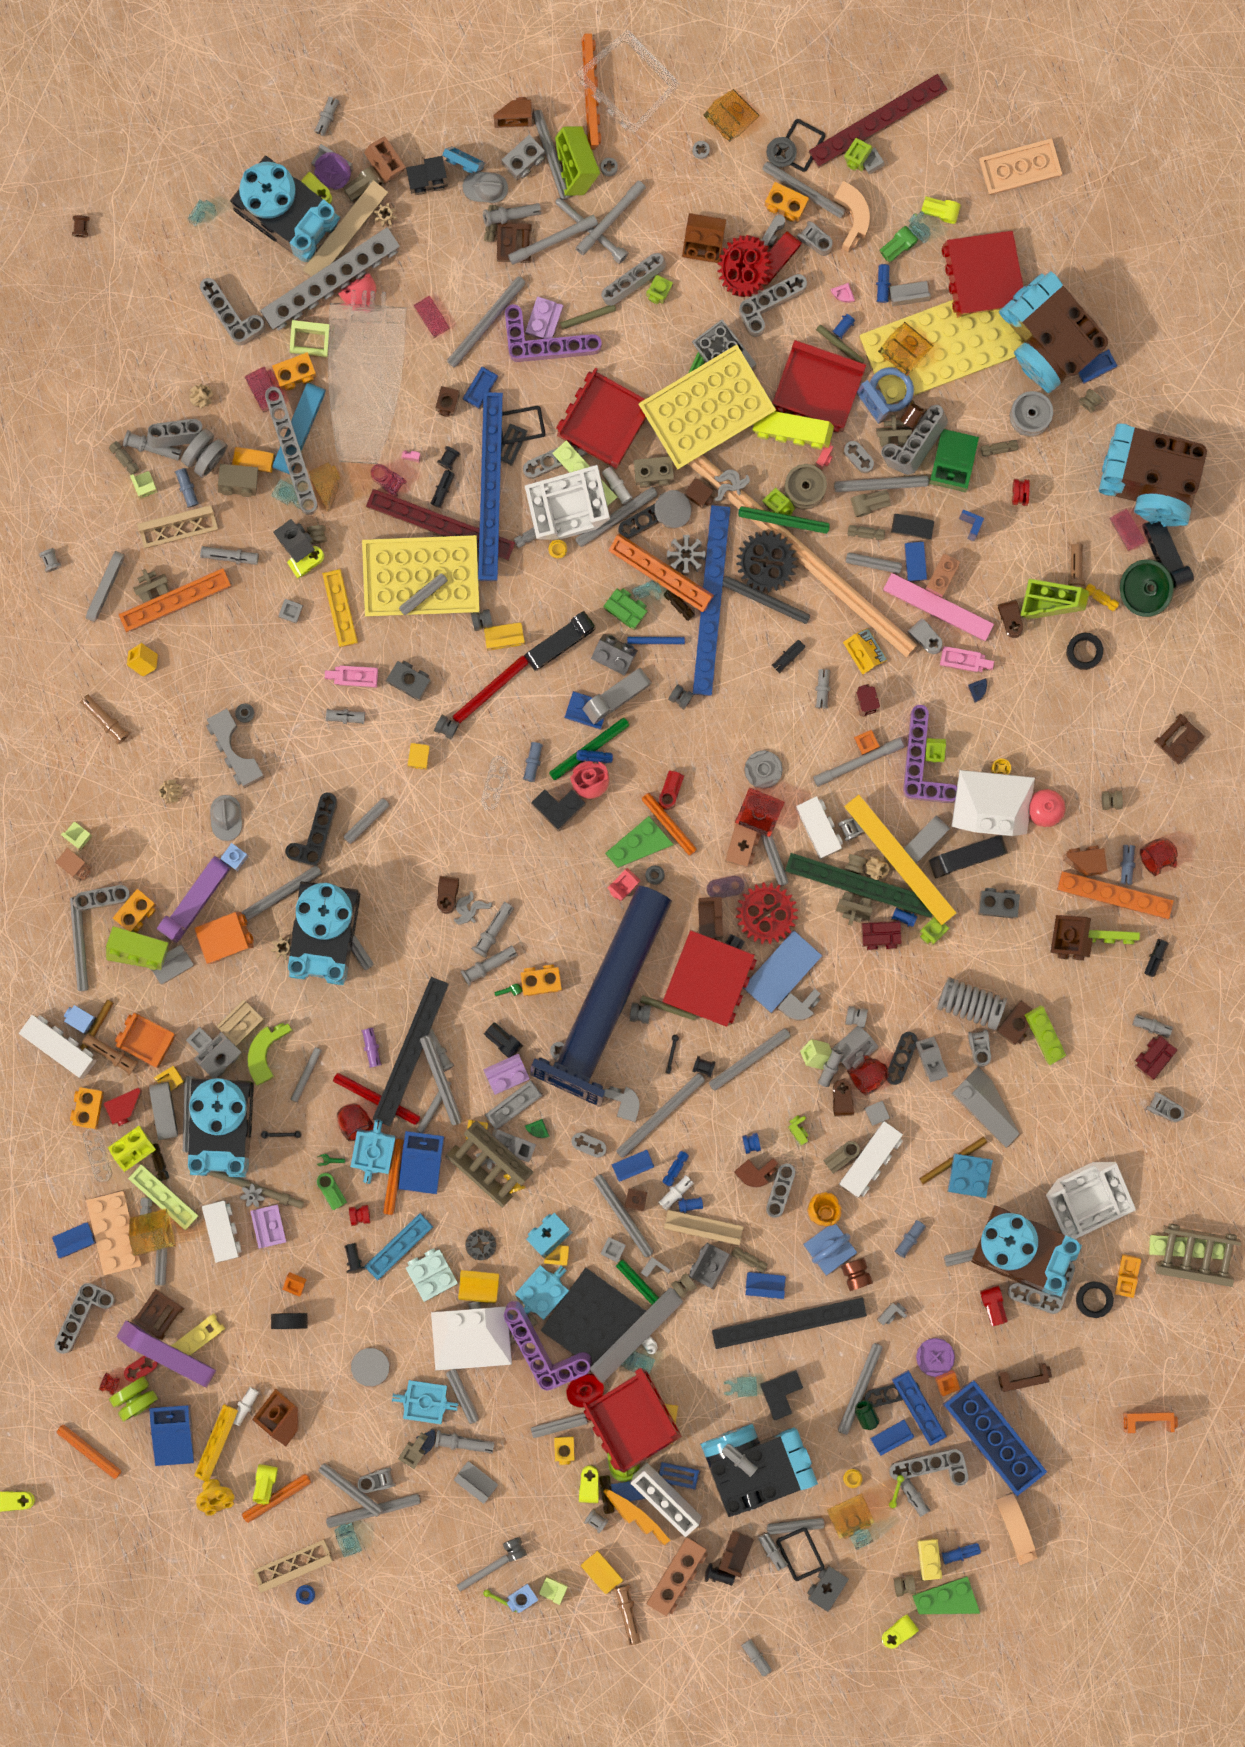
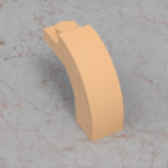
[833,181,870,252]
[995,1493,1038,1565]

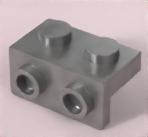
[591,634,638,676]
[689,1242,732,1290]

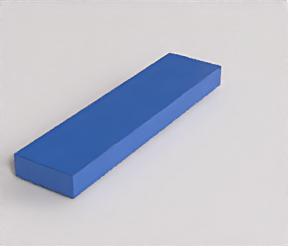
[892,1370,947,1446]

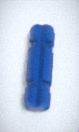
[576,750,613,763]
[663,1151,689,1187]

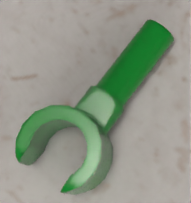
[494,984,523,996]
[317,1154,345,1167]

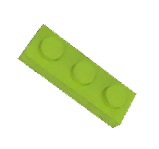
[1088,930,1140,945]
[1025,1005,1066,1065]

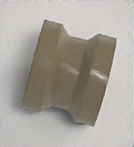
[1079,389,1103,413]
[307,525,327,544]
[845,854,867,874]

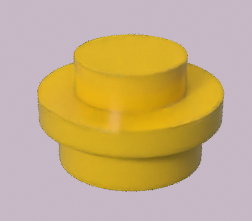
[548,539,567,559]
[843,1469,863,1488]

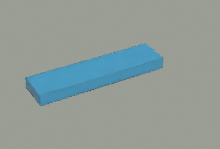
[364,1213,433,1281]

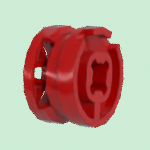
[1012,479,1030,506]

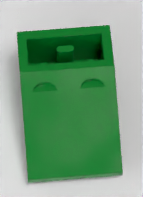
[929,429,979,492]

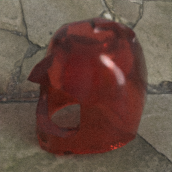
[1140,837,1178,877]
[847,1055,889,1096]
[337,1103,374,1141]

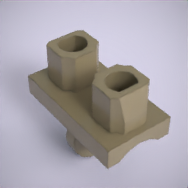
[876,415,912,447]
[133,569,169,603]
[836,892,873,926]

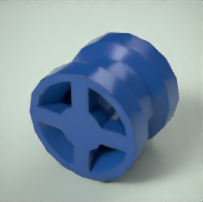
[742,1133,761,1154]

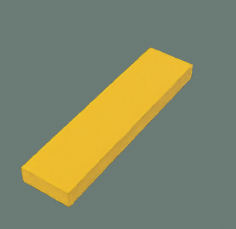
[322,569,358,648]
[194,1404,238,1482]

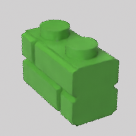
[603,588,648,630]

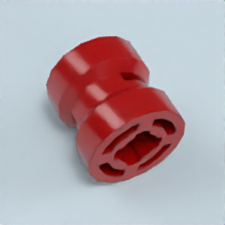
[349,1205,371,1226]

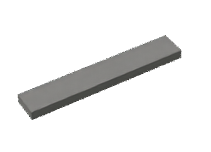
[589,1287,683,1383]

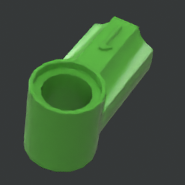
[879,226,919,263]
[317,1172,347,1210]

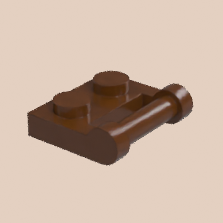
[497,223,532,263]
[1154,713,1205,765]
[133,1289,185,1340]

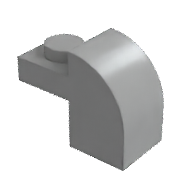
[777,989,821,1021]
[916,1036,948,1082]
[604,1086,639,1122]
[492,1128,536,1163]

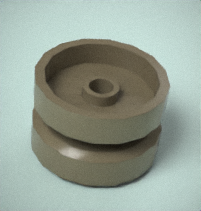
[784,464,827,510]

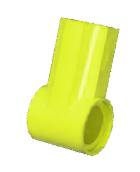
[921,196,961,224]
[253,1464,278,1505]

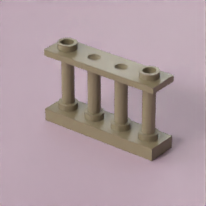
[445,1121,534,1208]
[1155,1223,1241,1287]

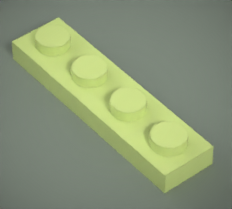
[552,441,617,506]
[128,1164,198,1230]
[1149,1235,1226,1259]

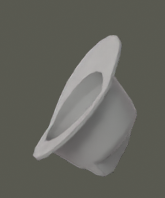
[462,172,508,203]
[210,795,242,841]

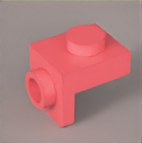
[816,442,833,470]
[608,868,641,901]

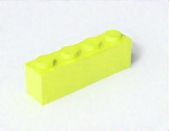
[752,412,834,450]

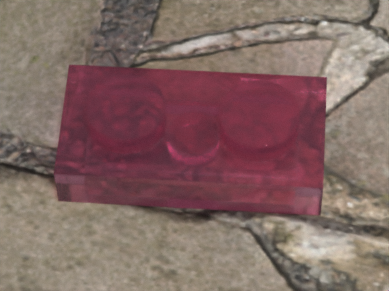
[414,295,450,338]
[1109,508,1145,552]

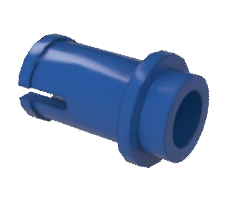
[832,313,855,339]
[892,907,918,927]
[678,1197,703,1213]

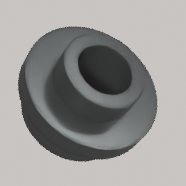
[235,703,255,723]
[645,865,665,885]

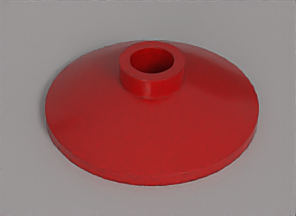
[566,1374,604,1408]

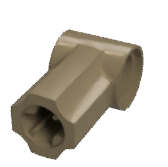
[343,166,383,202]
[850,490,891,517]
[823,1141,860,1174]

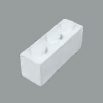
[796,796,843,860]
[202,1201,242,1263]

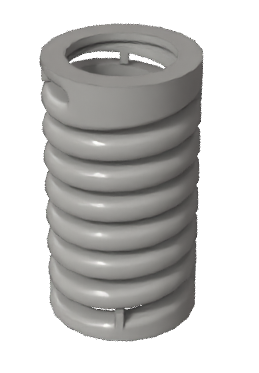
[936,977,1007,1030]

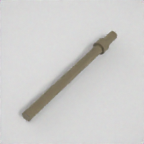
[208,1171,304,1209]

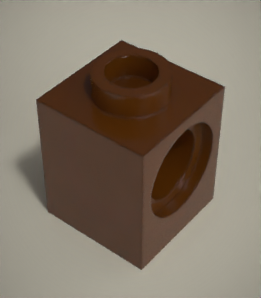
[435,386,460,417]
[684,477,715,509]
[625,1188,647,1211]

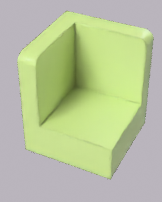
[130,471,158,499]
[61,822,92,851]
[800,1039,832,1070]
[539,1576,568,1605]

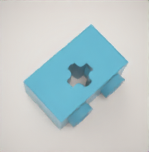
[526,1213,573,1259]

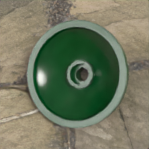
[1120,559,1174,617]

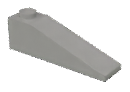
[951,1067,1019,1148]

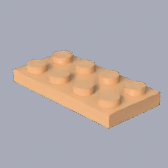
[979,138,1062,196]
[86,1191,142,1275]

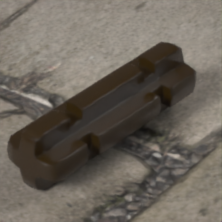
[664,590,695,621]
[151,1143,169,1181]
[600,1475,614,1514]

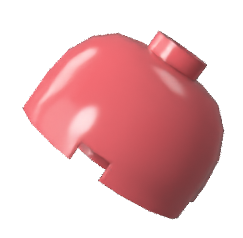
[338,273,377,309]
[570,761,609,799]
[1029,789,1066,827]

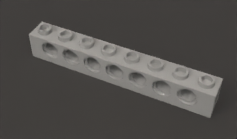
[260,227,400,331]

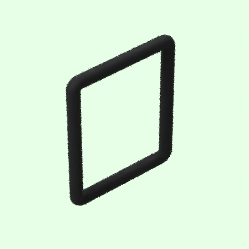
[776,119,825,172]
[501,406,546,444]
[776,1527,825,1581]

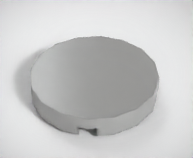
[655,490,691,529]
[744,750,783,789]
[351,1348,390,1387]

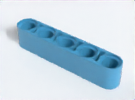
[273,383,326,475]

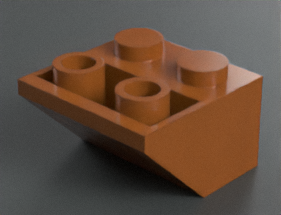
[682,213,727,263]
[1063,846,1108,877]

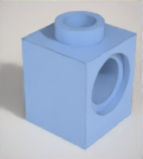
[220,843,249,872]
[64,1005,96,1034]
[506,1584,538,1613]

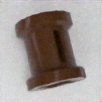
[72,215,90,238]

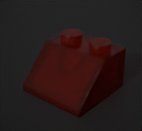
[735,787,785,837]

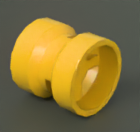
[991,758,1011,775]

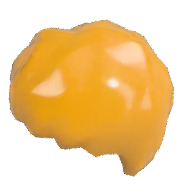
[807,1192,841,1227]

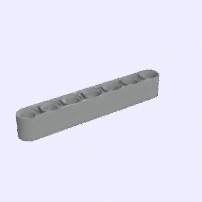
[265,387,318,515]

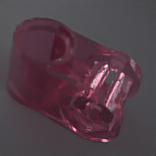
[371,464,407,497]

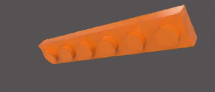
[581,34,601,150]
[608,533,714,612]
[118,568,231,633]
[1057,871,1174,920]

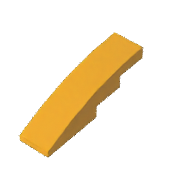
[603,1489,671,1545]

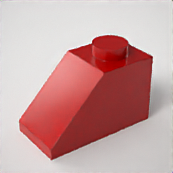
[103,1087,142,1126]

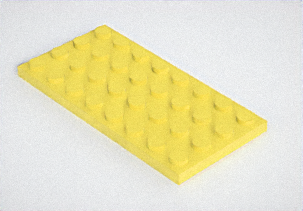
[859,300,1024,404]

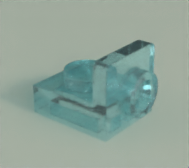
[188,199,217,226]
[908,211,931,243]
[632,580,662,601]
[621,1351,655,1374]
[334,1523,362,1558]
[848,1525,873,1550]

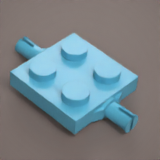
[350,1120,395,1184]
[515,1265,569,1320]
[392,1380,458,1424]

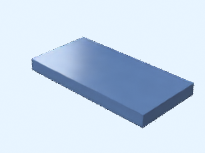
[742,930,822,1013]

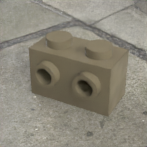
[634,456,674,488]
[218,464,258,497]

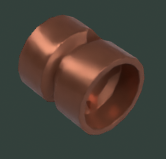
[841,1258,873,1291]

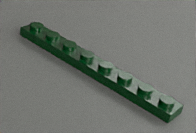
[785,853,932,918]

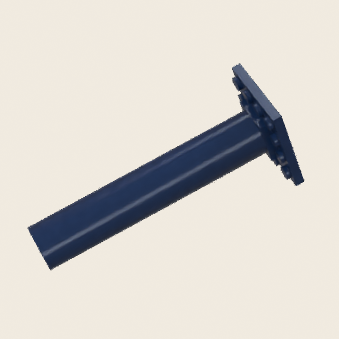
[530,885,672,1107]

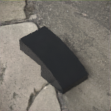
[891,514,934,540]

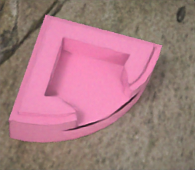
[830,283,855,303]
[401,450,421,463]

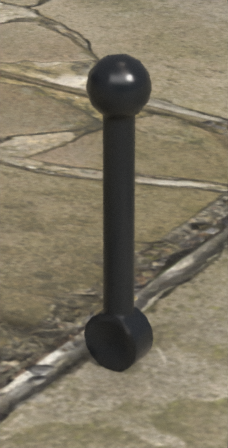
[665,1034,679,1074]
[261,1131,301,1139]

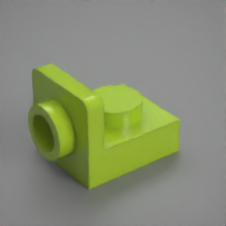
[844,138,873,172]
[646,275,673,304]
[762,488,795,515]
[925,738,946,762]
[919,917,949,945]
[788,1115,808,1146]

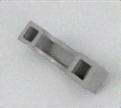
[206,708,264,788]

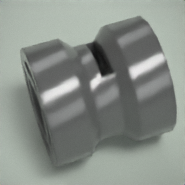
[471,609,493,631]
[668,684,694,710]
[434,714,459,740]
[630,1002,651,1024]
[503,1537,527,1562]

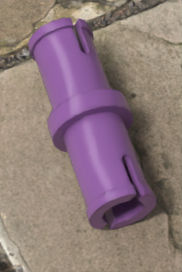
[361,1027,382,1068]

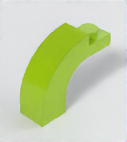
[248,1023,293,1086]

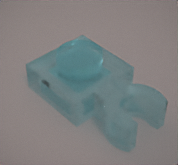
[271,479,301,509]
[723,1376,757,1397]

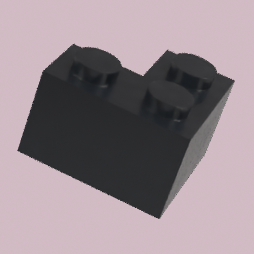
[406,156,448,195]
[531,789,586,832]
[760,1370,803,1421]

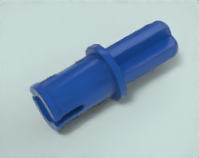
[876,264,891,303]
[941,1543,981,1565]

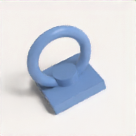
[857,367,914,424]
[803,1224,857,1276]

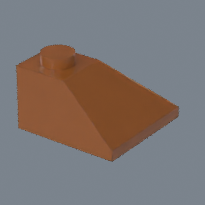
[493,97,532,128]
[252,1389,298,1446]

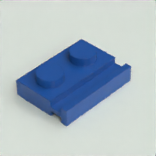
[564,691,605,730]

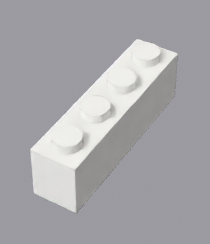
[19,1015,97,1079]
[839,1121,903,1198]
[631,1463,702,1537]

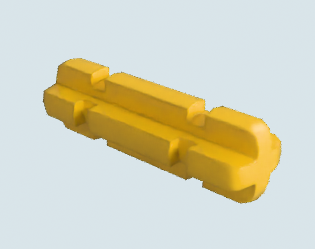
[1085,583,1119,611]

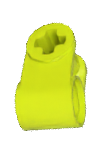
[301,172,332,204]
[287,546,324,579]
[579,1465,599,1503]
[0,1491,35,1512]
[881,1614,919,1649]

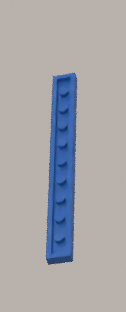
[478,392,503,581]
[693,505,730,696]

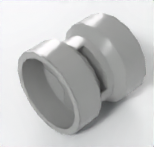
[845,1006,868,1028]

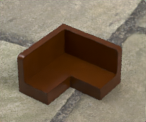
[698,897,723,939]
[718,1530,754,1578]

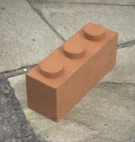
[55,847,92,882]

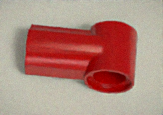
[659,770,685,810]
[980,1285,1008,1327]

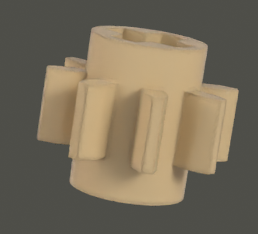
[374,203,397,227]
[189,383,213,408]
[159,780,183,803]
[866,855,889,880]
[271,936,291,960]

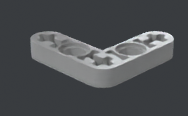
[1008,1262,1075,1314]

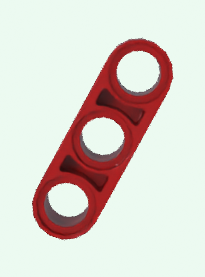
[766,231,802,283]

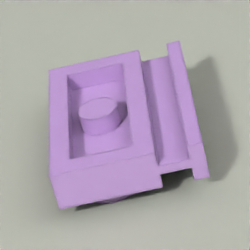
[525,296,563,339]
[483,1054,530,1095]
[250,1205,286,1249]

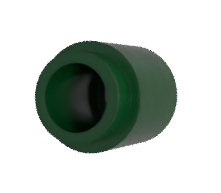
[855,1400,880,1430]

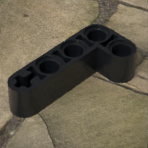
[1142,521,1194,591]
[524,611,596,671]
[285,792,338,866]
[928,835,1008,879]

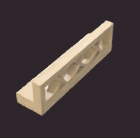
[137,505,218,549]
[664,1210,743,1245]
[253,1540,333,1593]

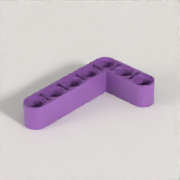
[505,304,602,362]
[903,705,957,803]
[157,856,231,943]
[504,1301,592,1391]
[116,1320,216,1388]

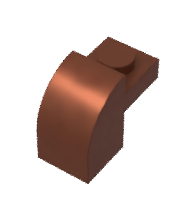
[734,1158,778,1187]

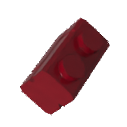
[854,684,880,717]
[861,921,902,950]
[1134,1036,1178,1081]

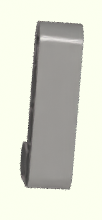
[739,274,807,337]
[200,278,265,346]
[881,405,948,475]
[582,668,652,724]
[54,1283,116,1354]
[889,1449,968,1486]

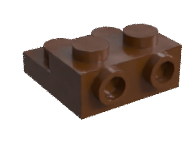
[1050,915,1093,961]

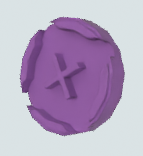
[314,152,351,190]
[916,1338,955,1377]

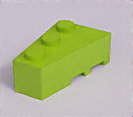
[1021,579,1089,619]

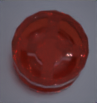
[99,1373,121,1396]

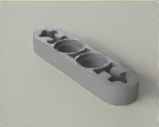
[601,253,666,306]
[523,443,588,479]
[86,551,125,622]

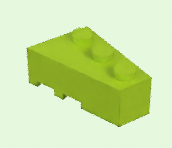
[555,126,600,196]
[106,926,168,970]

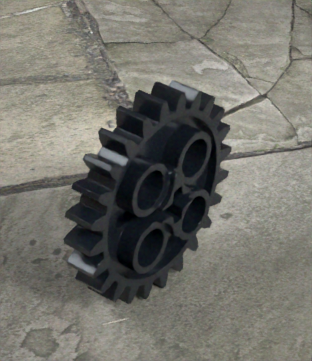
[736,530,798,592]

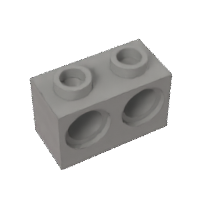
[502,134,545,180]

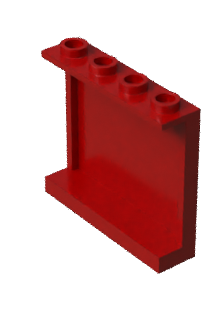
[941,231,1023,318]
[772,340,866,433]
[556,367,649,469]
[662,930,757,1027]
[583,1368,682,1473]

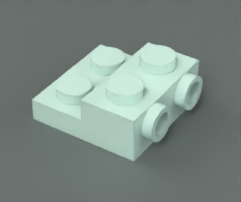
[406,1248,458,1302]

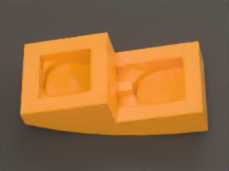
[232,447,275,473]
[1115,1254,1141,1298]

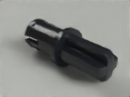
[430,470,455,508]
[772,640,805,674]
[1144,939,1169,977]

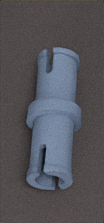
[175,468,199,508]
[523,742,543,782]
[1120,845,1136,885]
[894,1220,926,1258]

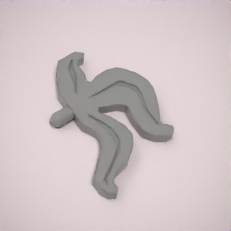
[714,469,750,501]
[454,891,492,925]

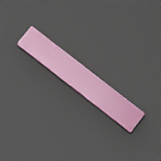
[883,573,994,641]

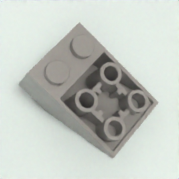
[692,319,757,371]

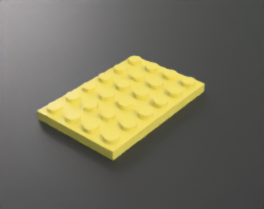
[639,345,776,469]
[362,535,480,616]

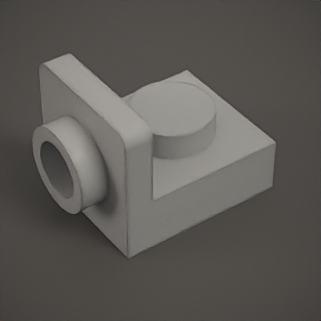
[877,1303,907,1325]

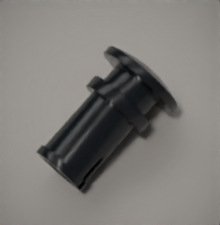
[344,1243,365,1274]
[704,1563,735,1586]

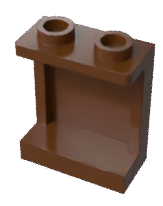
[997,1362,1052,1392]

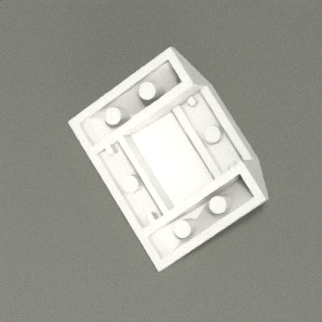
[525,465,610,540]
[952,770,1035,836]
[1046,1162,1136,1239]
[431,1307,512,1371]

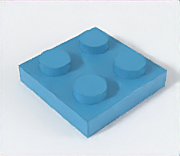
[442,146,486,173]
[947,1153,993,1198]

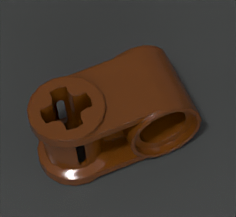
[900,400,928,428]
[998,599,1023,638]
[437,876,459,914]
[833,1080,854,1117]

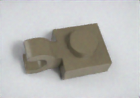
[398,1432,428,1469]

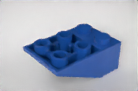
[399,1131,445,1194]
[149,1405,194,1466]

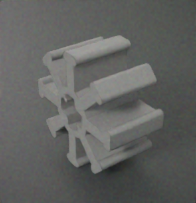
[667,535,705,576]

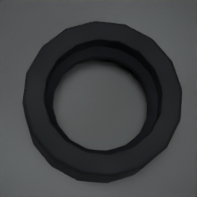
[1066,633,1104,670]
[1076,1281,1114,1318]
[271,1313,308,1329]

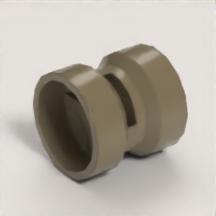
[1101,791,1123,810]
[671,1273,697,1299]
[893,1575,916,1597]

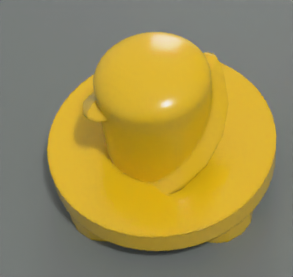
[195,1479,234,1516]

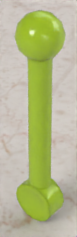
[889,1475,904,1508]
[483,1589,517,1612]

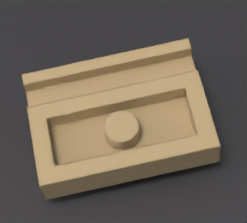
[216,1000,264,1047]

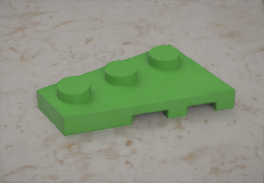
[605,816,674,868]
[912,1576,980,1614]

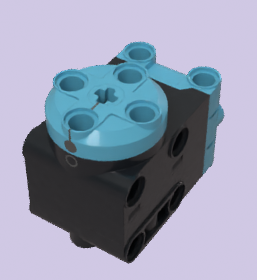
[230,155,340,262]
[288,881,361,985]
[188,1078,254,1177]
[700,1424,818,1517]

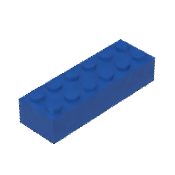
[943,1380,1047,1496]

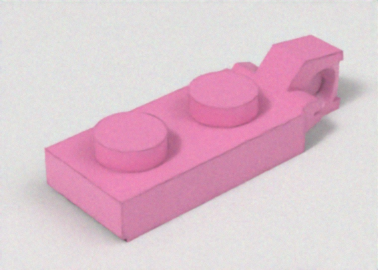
[940,646,994,672]
[325,666,378,688]

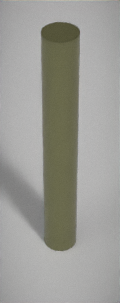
[560,305,616,330]
[816,324,864,363]
[640,995,696,1021]

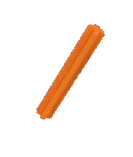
[642,793,697,856]
[383,1139,404,1215]
[56,1425,122,1479]
[242,1474,311,1523]

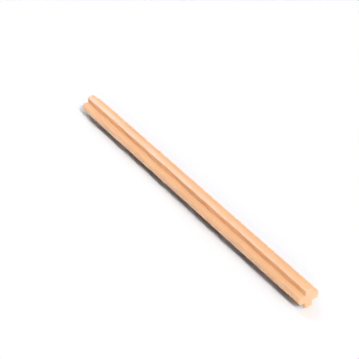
[688,455,917,657]

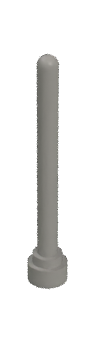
[555,198,629,264]

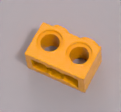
[764,182,809,222]
[272,352,317,391]
[113,889,156,933]
[520,964,562,997]
[70,1087,104,1130]

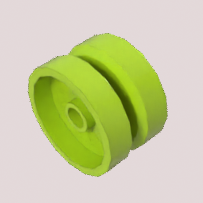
[108,1376,159,1422]

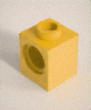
[554,1436,575,1465]

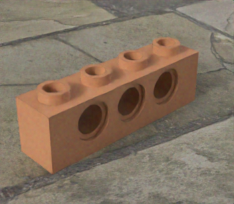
[646,1536,708,1617]

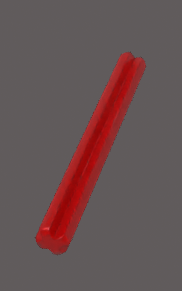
[453,656,528,724]
[333,1073,420,1125]

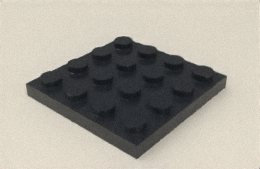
[541,1267,646,1366]

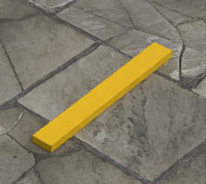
[844,794,956,925]

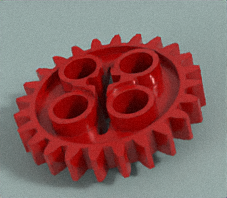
[717,235,774,297]
[736,882,798,945]

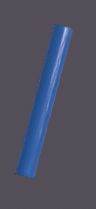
[627,636,685,645]

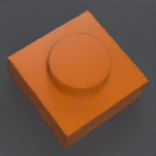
[854,729,880,755]
[282,1272,307,1297]
[935,1370,960,1397]

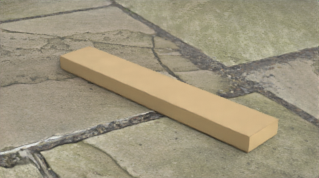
[303,180,389,277]

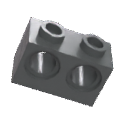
[978,888,1020,919]

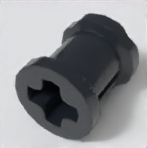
[437,446,461,471]
[692,1055,716,1077]

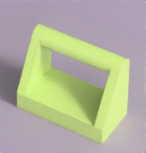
[289,320,331,357]

